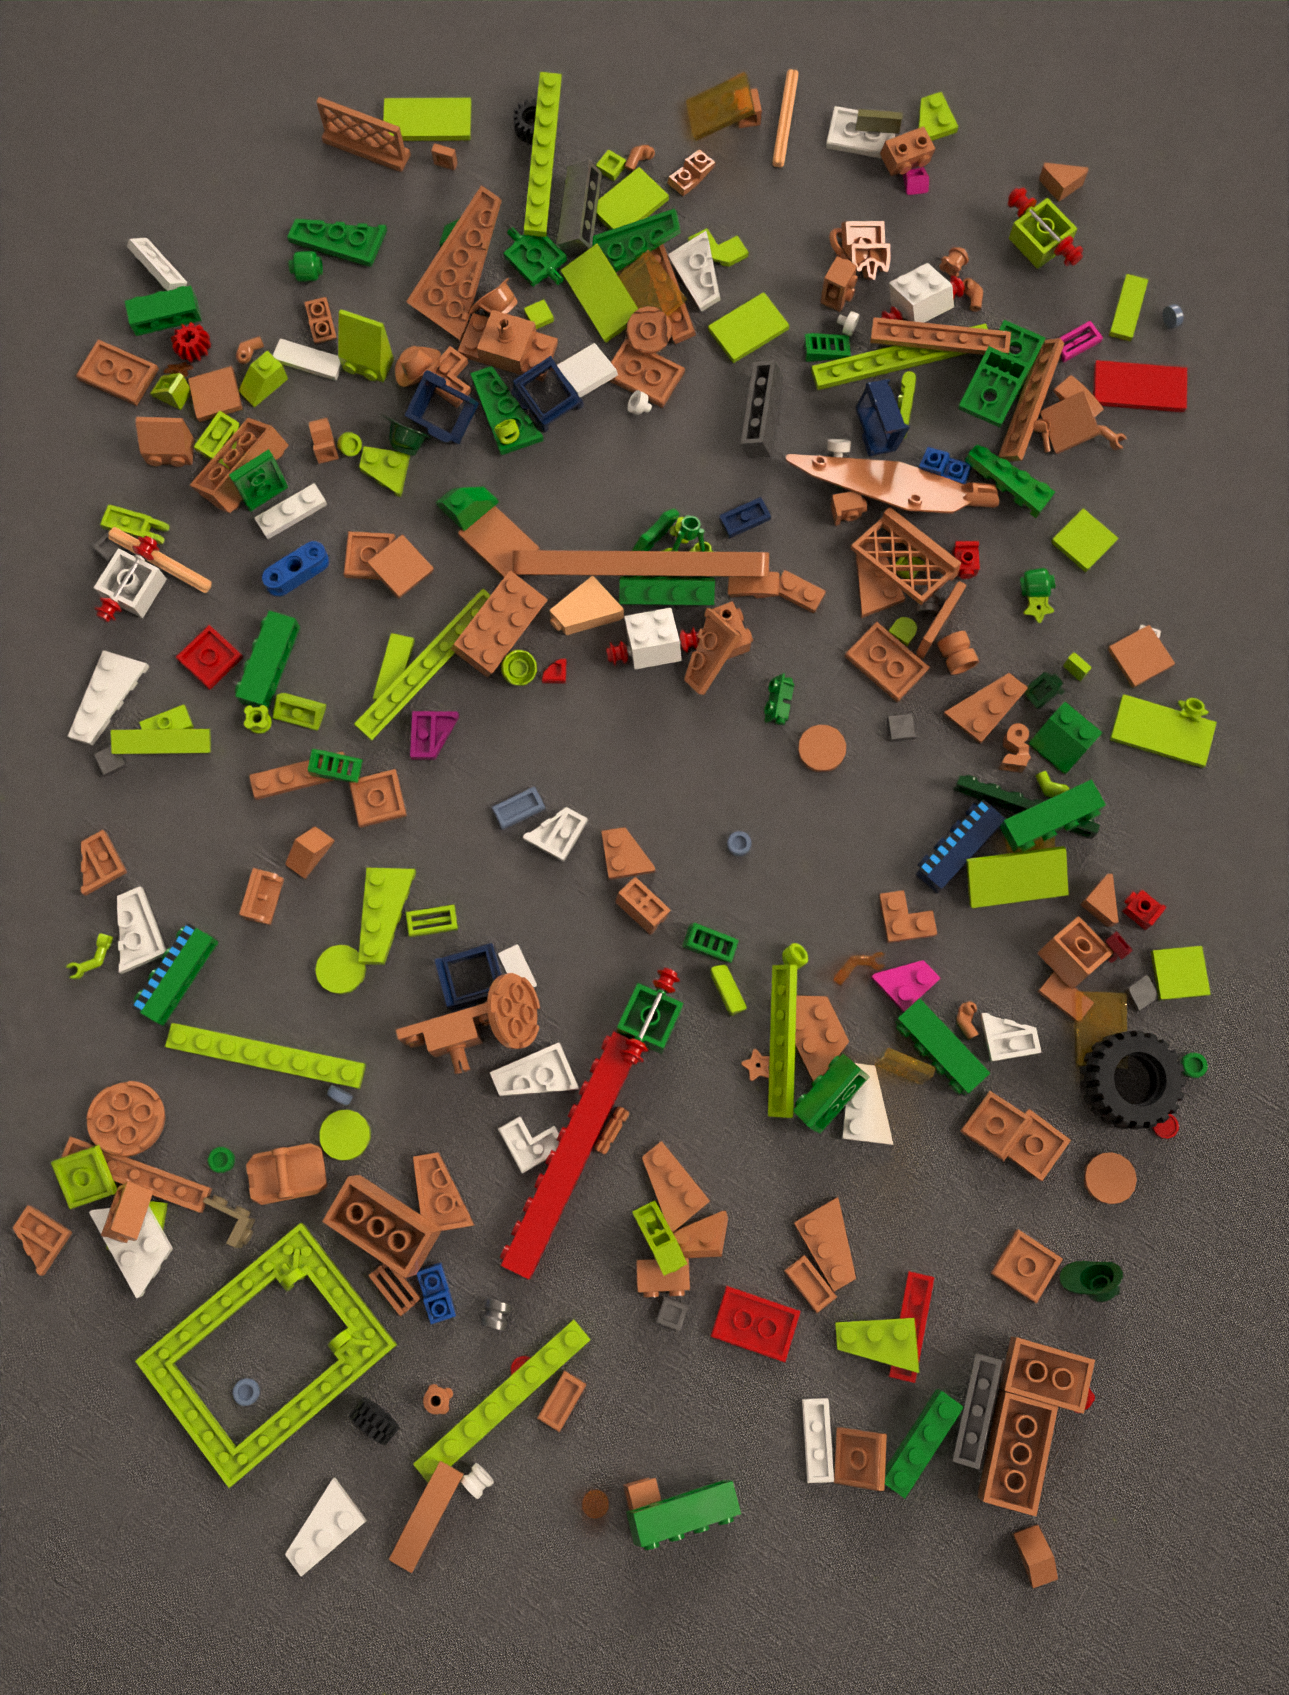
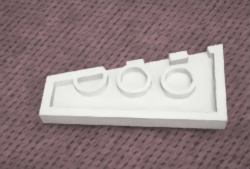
[68,650,149,746]

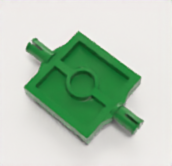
[504,227,567,287]

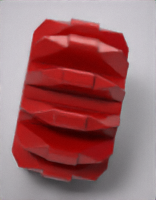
[171,322,211,363]

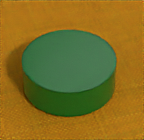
[1180,1053,1208,1079]
[208,1147,235,1173]

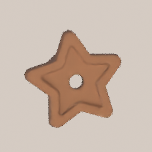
[741,1049,770,1081]

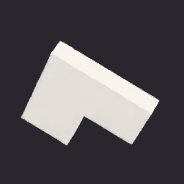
[498,1117,560,1174]

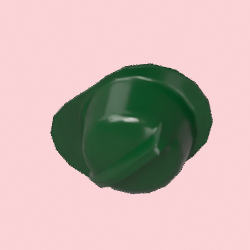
[381,414,431,456]
[1059,1261,1123,1302]

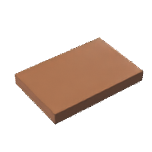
[76,339,159,406]
[609,339,685,408]
[458,506,540,579]
[916,581,967,659]
[844,622,930,703]

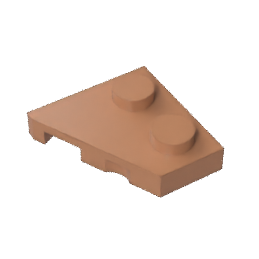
[601,827,655,880]
[81,830,127,896]
[13,1205,72,1276]
[673,1211,728,1258]

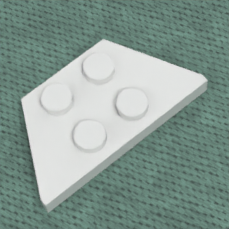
[89,1206,173,1298]

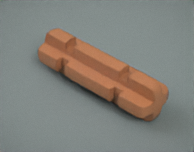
[594,1107,629,1154]

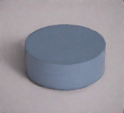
[1162,304,1184,329]
[727,831,752,857]
[327,1085,353,1105]
[233,1378,260,1406]

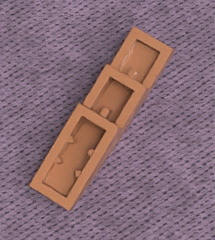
[389,1461,464,1573]

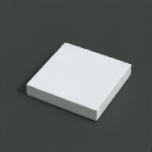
[557,343,618,397]

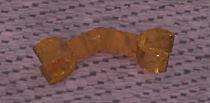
[833,952,885,985]

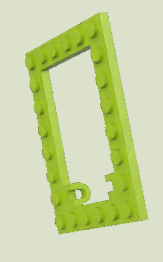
[135,1223,397,1488]

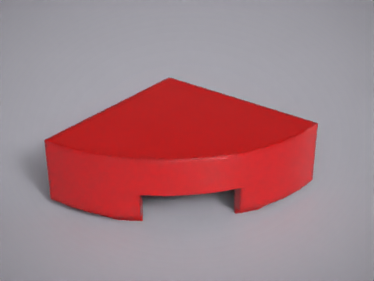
[542,659,567,684]

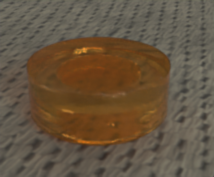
[582,1489,609,1518]

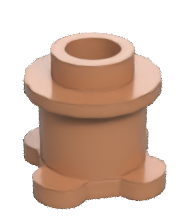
[939,247,969,277]
[423,1384,453,1414]

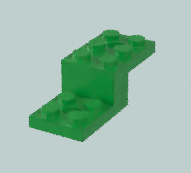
[958,320,1046,428]

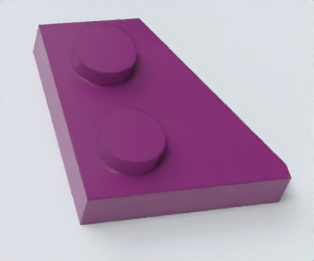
[410,711,459,760]

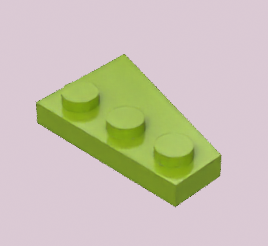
[835,1318,920,1373]

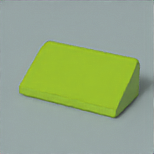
[273,693,326,731]
[710,965,747,1016]

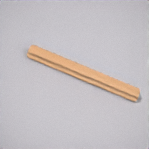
[772,69,798,168]
[108,527,212,593]

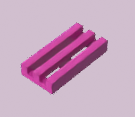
[1060,321,1103,363]

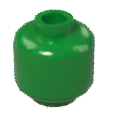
[288,251,323,282]
[1020,568,1056,599]

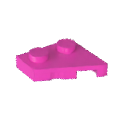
[871,960,941,1013]

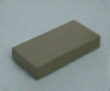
[855,109,903,134]

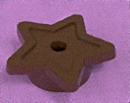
[164,362,194,377]

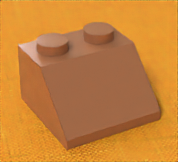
[136,417,195,467]
[1037,916,1114,990]

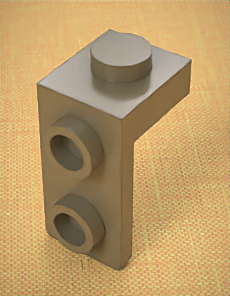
[203,1195,256,1248]

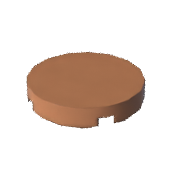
[626,306,672,354]
[798,725,846,772]
[1084,1152,1137,1204]

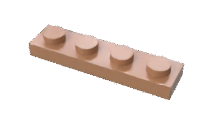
[249,752,350,800]

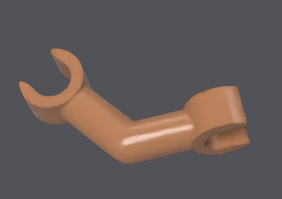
[1098,425,1127,450]

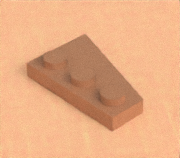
[855,543,906,618]
[684,608,742,695]
[944,673,1028,744]
[642,1141,710,1232]
[413,1153,475,1231]
[794,1197,856,1292]

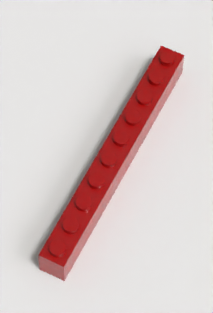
[500,1031,633,1279]

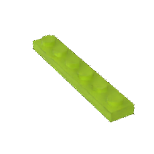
[768,965,797,1118]

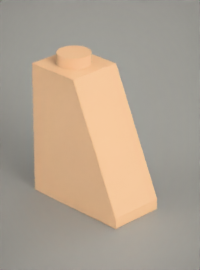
[550,575,624,635]

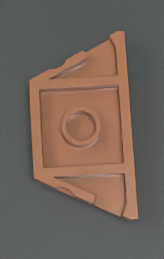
[795,996,849,1082]

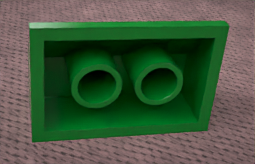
[793,1053,870,1134]

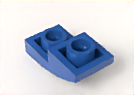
[919,447,972,484]
[417,1262,456,1324]

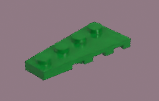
[592,208,681,272]
[287,219,387,267]
[470,366,544,455]
[965,444,1056,519]

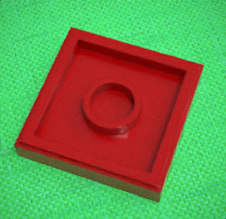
[175,625,244,690]

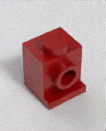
[952,541,980,579]
[1122,889,1167,930]

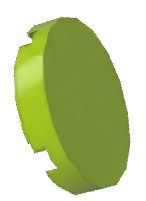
[315,945,366,995]
[319,1110,371,1161]

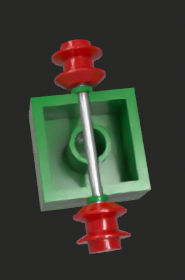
[616,968,684,1065]

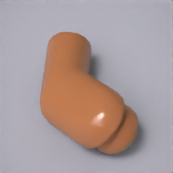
[624,144,655,171]
[956,1001,979,1040]

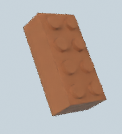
[450,570,548,678]
[322,1175,442,1278]
[977,1390,1058,1516]

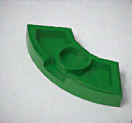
[632,508,680,551]

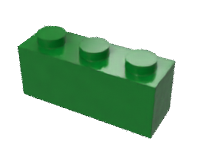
[125,285,202,336]

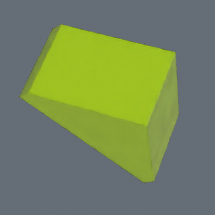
[150,373,191,410]

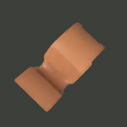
[309,418,339,464]
[998,723,1031,773]

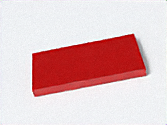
[1093,360,1188,412]

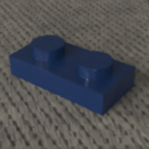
[719,497,771,539]

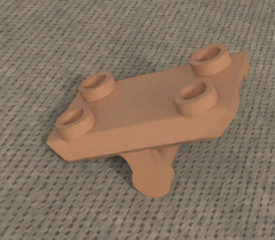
[246,1143,327,1205]

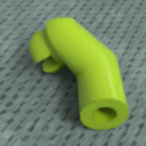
[1035,771,1069,798]

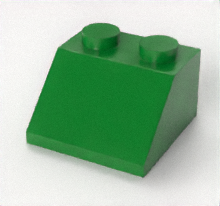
[1028,702,1103,775]

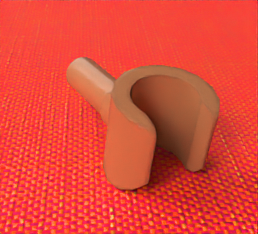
[1034,419,1051,452]

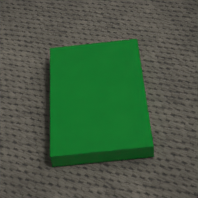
[229,449,288,512]

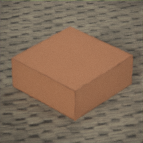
[431,143,458,171]

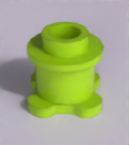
[244,705,272,734]

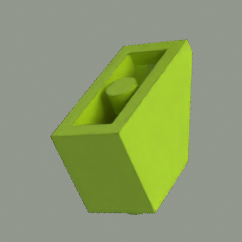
[238,351,288,407]

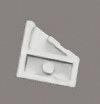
[523,807,588,862]
[980,1013,1042,1062]

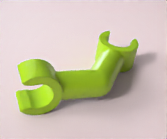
[66,933,113,979]

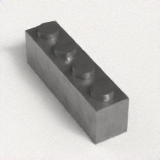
[557,160,602,257]
[741,360,783,458]
[953,1353,1004,1469]

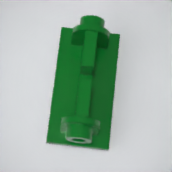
[764,673,795,725]

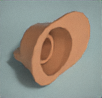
[468,278,517,314]

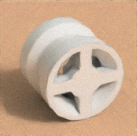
[461,1463,494,1499]

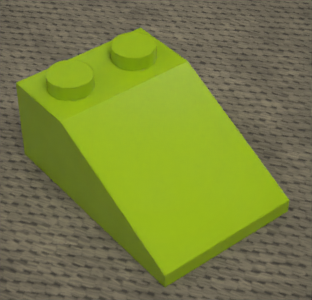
[338,309,394,383]

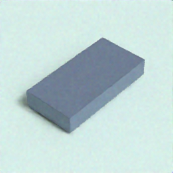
[491,786,546,830]

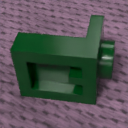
[1025,671,1065,709]

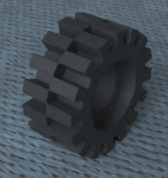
[513,99,537,144]
[349,1397,400,1446]

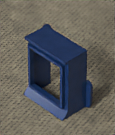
[511,356,584,433]
[404,370,479,444]
[855,379,910,457]
[434,943,502,1013]

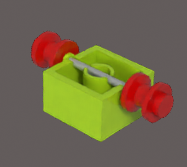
[1007,187,1084,269]

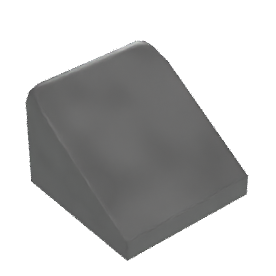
[1123,975,1159,1011]

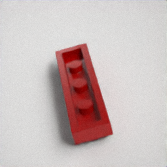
[889,1271,935,1383]

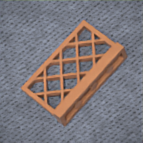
[316,97,411,172]
[851,507,961,605]

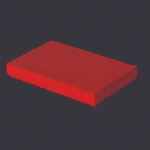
[711,1286,801,1362]

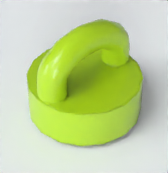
[494,419,519,444]
[337,432,362,456]
[782,943,808,970]

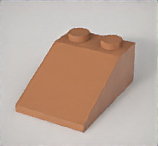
[1000,1336,1095,1414]

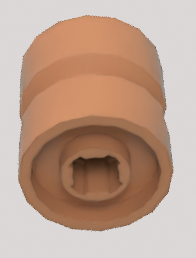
[937,631,979,675]

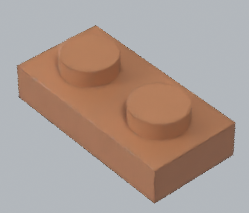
[778,570,826,613]

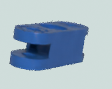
[262,541,329,597]

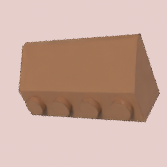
[190,418,289,513]

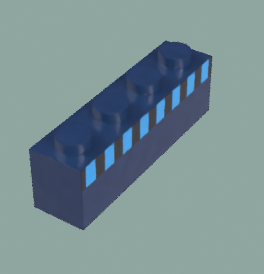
[916,800,1006,894]

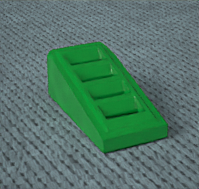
[803,333,851,362]
[308,749,363,783]
[682,922,739,963]

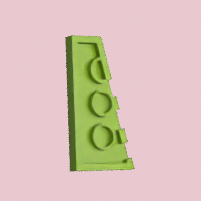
[358,868,416,965]

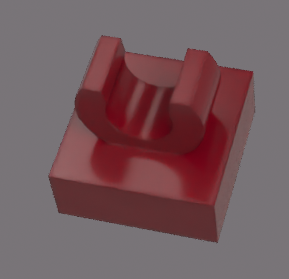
[1105,931,1133,963]

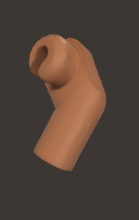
[963,278,983,312]
[236,336,264,364]

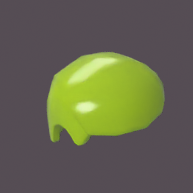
[501,650,537,686]

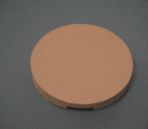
[487,973,540,1049]
[86,1081,165,1157]

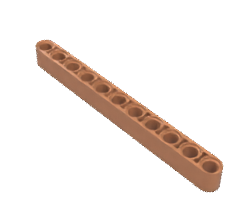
[513,550,769,577]

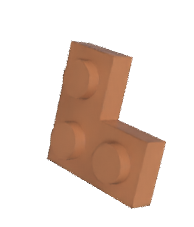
[433,346,471,408]
[879,890,937,943]

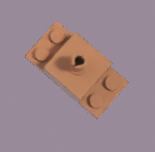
[458,310,558,382]
[396,1003,490,1074]

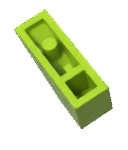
[632,1200,687,1276]

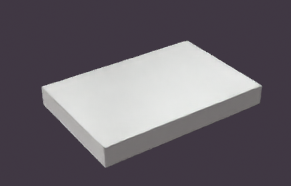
[826,106,896,158]

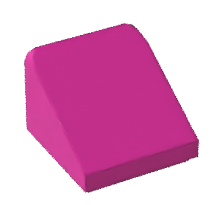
[903,167,929,195]

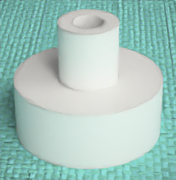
[837,311,860,336]
[627,390,652,416]
[827,439,851,458]

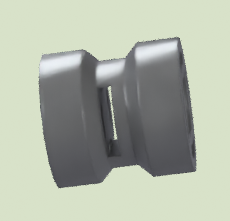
[915,587,939,618]
[481,1298,512,1331]

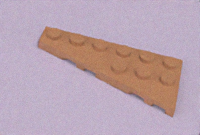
[406,185,502,341]

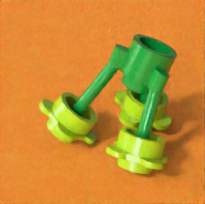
[661,515,714,552]

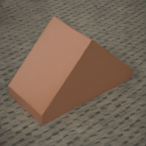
[1039,162,1088,201]
[285,826,335,879]
[1080,874,1118,927]
[1012,1524,1058,1588]

